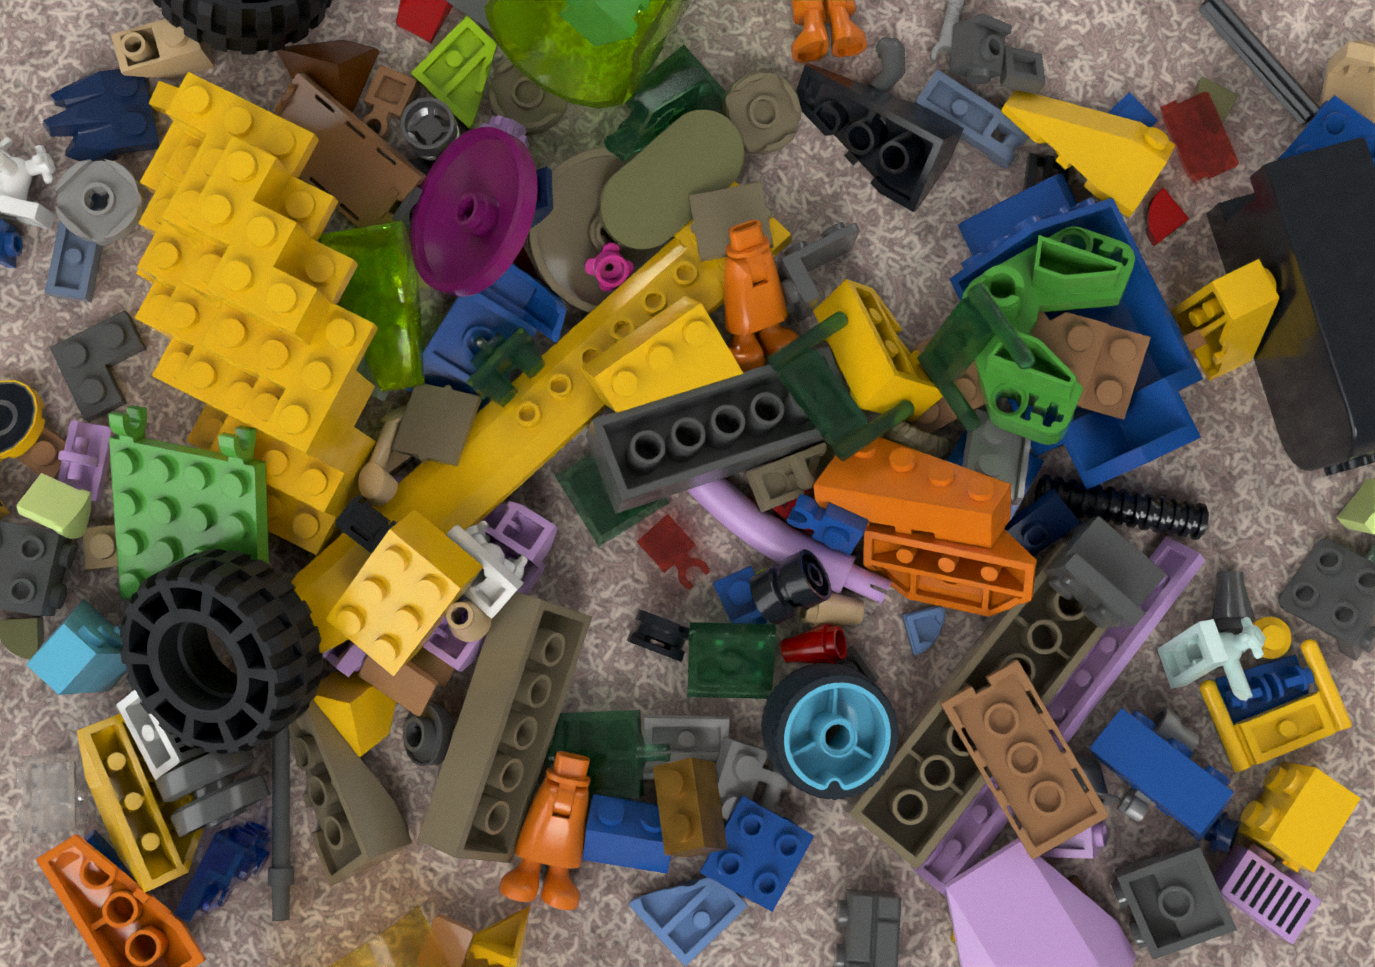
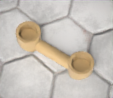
[358,405,407,507]

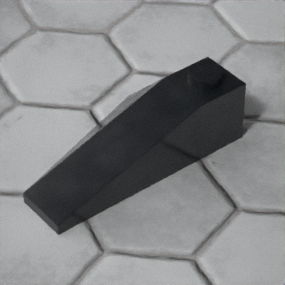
[796,63,964,212]

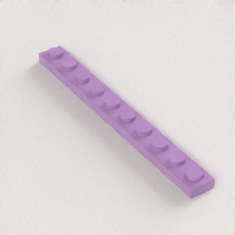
[912,536,1205,897]

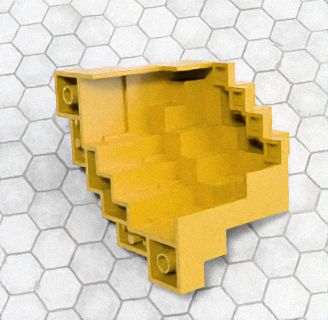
[135,72,378,556]

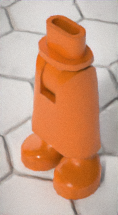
[791,0,868,63]
[724,220,801,372]
[499,751,591,910]

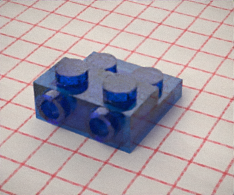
[174,821,270,923]

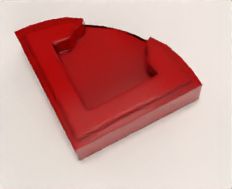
[1146,188,1189,247]

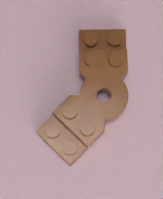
[909,312,1151,434]

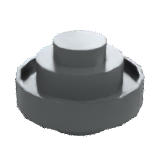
[403,702,455,766]

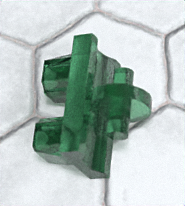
[466,326,546,408]

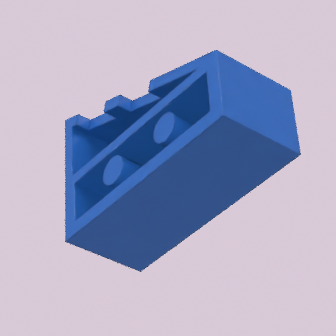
[1089,708,1234,842]

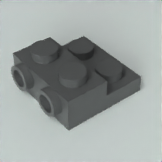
[1111,843,1237,960]

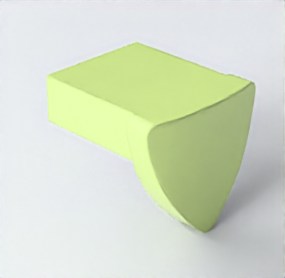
[16,473,91,539]
[1336,479,1375,535]

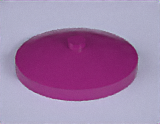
[410,127,538,297]

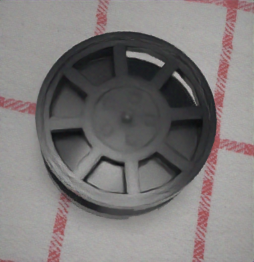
[626,609,694,662]

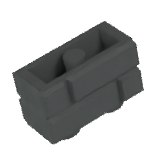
[834,889,902,967]

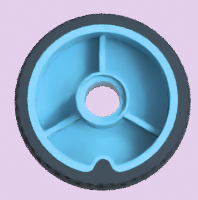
[761,663,898,800]

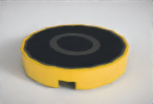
[0,380,45,461]

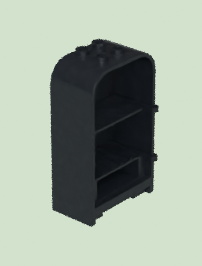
[1206,137,1375,476]

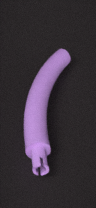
[687,478,892,605]

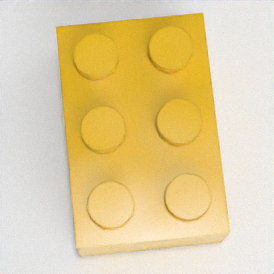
[325,509,484,676]

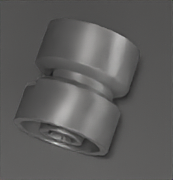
[400,97,461,166]

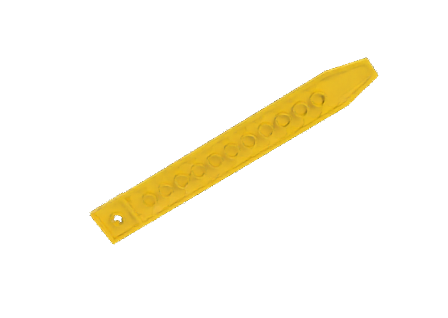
[291,181,792,653]

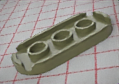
[599,110,744,249]

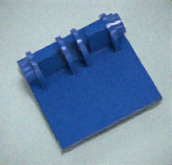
[1278,94,1375,166]
[1215,655,1314,725]
[699,795,814,912]

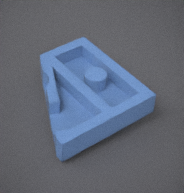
[628,876,748,967]

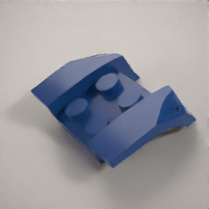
[399,262,566,414]

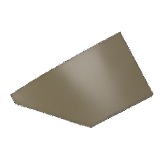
[746,442,827,512]

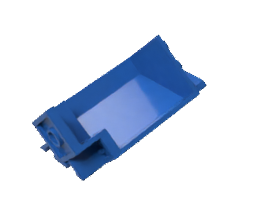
[949,173,1203,490]

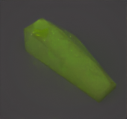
[319,221,425,392]

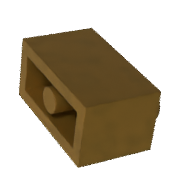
[653,757,728,857]

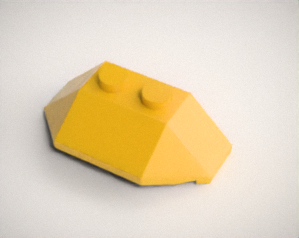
[77,713,204,893]

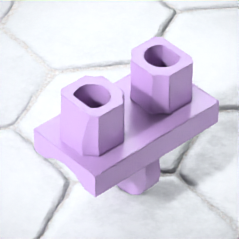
[58,420,115,502]

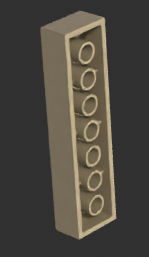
[844,543,1108,870]

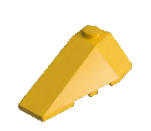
[1001,90,1176,218]

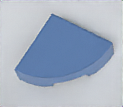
[901,605,945,655]

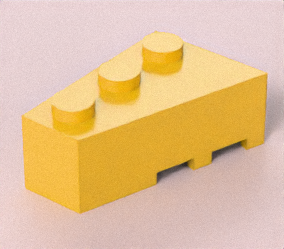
[1171,259,1280,381]
[813,279,948,422]
[580,296,744,413]

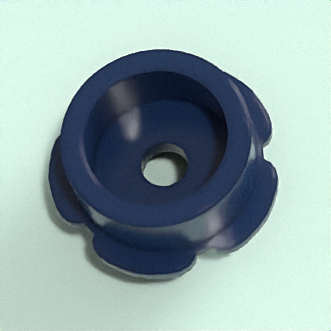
[1204,812,1240,854]

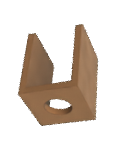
[358,646,456,717]

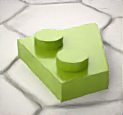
[411,16,497,131]

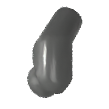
[867,37,905,93]

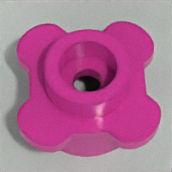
[584,242,634,292]

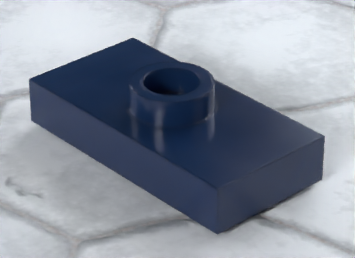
[1004,488,1081,557]

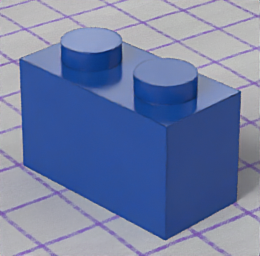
[583,794,671,874]

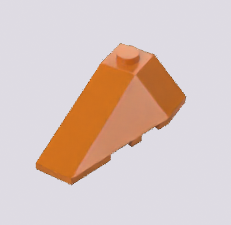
[36,834,206,967]

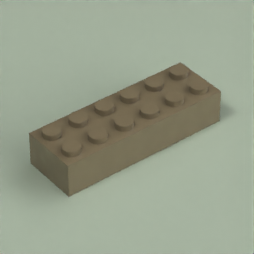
[417,592,592,863]

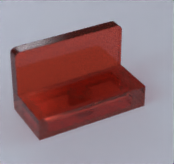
[1160,91,1239,186]

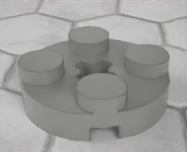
[55,159,146,246]

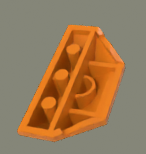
[863,523,1037,617]

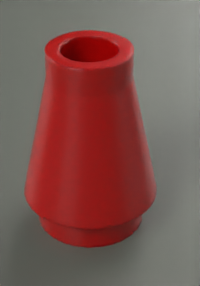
[781,623,847,664]

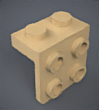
[1319,40,1375,123]

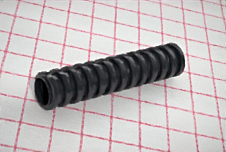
[1034,474,1209,540]

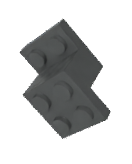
[1043,516,1166,629]

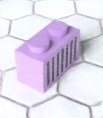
[1213,844,1321,944]

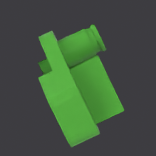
[960,226,1135,445]

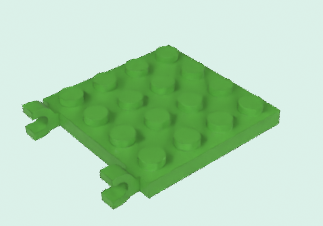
[108,405,269,600]

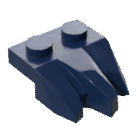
[42,69,160,162]

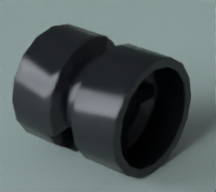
[750,549,832,625]

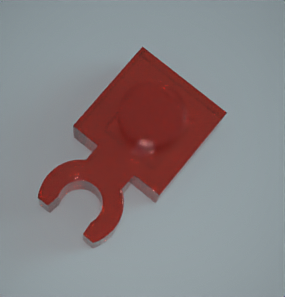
[637,514,710,590]

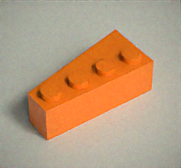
[813,429,1011,548]

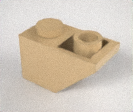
[111,19,215,79]

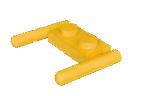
[1199,639,1353,772]

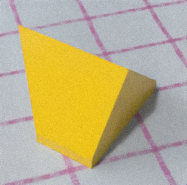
[313,670,397,758]
[463,906,530,967]

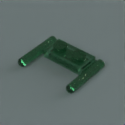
[917,283,1035,431]
[767,311,914,461]

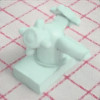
[1157,617,1266,701]

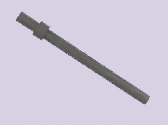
[268,727,294,921]

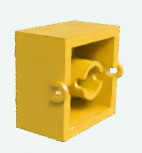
[1238,761,1361,873]

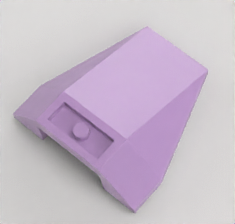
[944,838,1137,967]

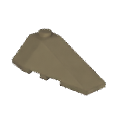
[288,699,412,886]

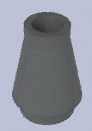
[1212,571,1256,635]

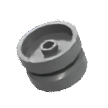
[155,750,271,838]

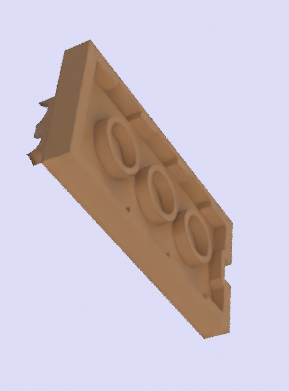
[271,73,426,243]
[940,659,1110,860]

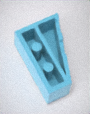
[26,599,127,695]

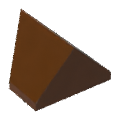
[276,40,380,113]

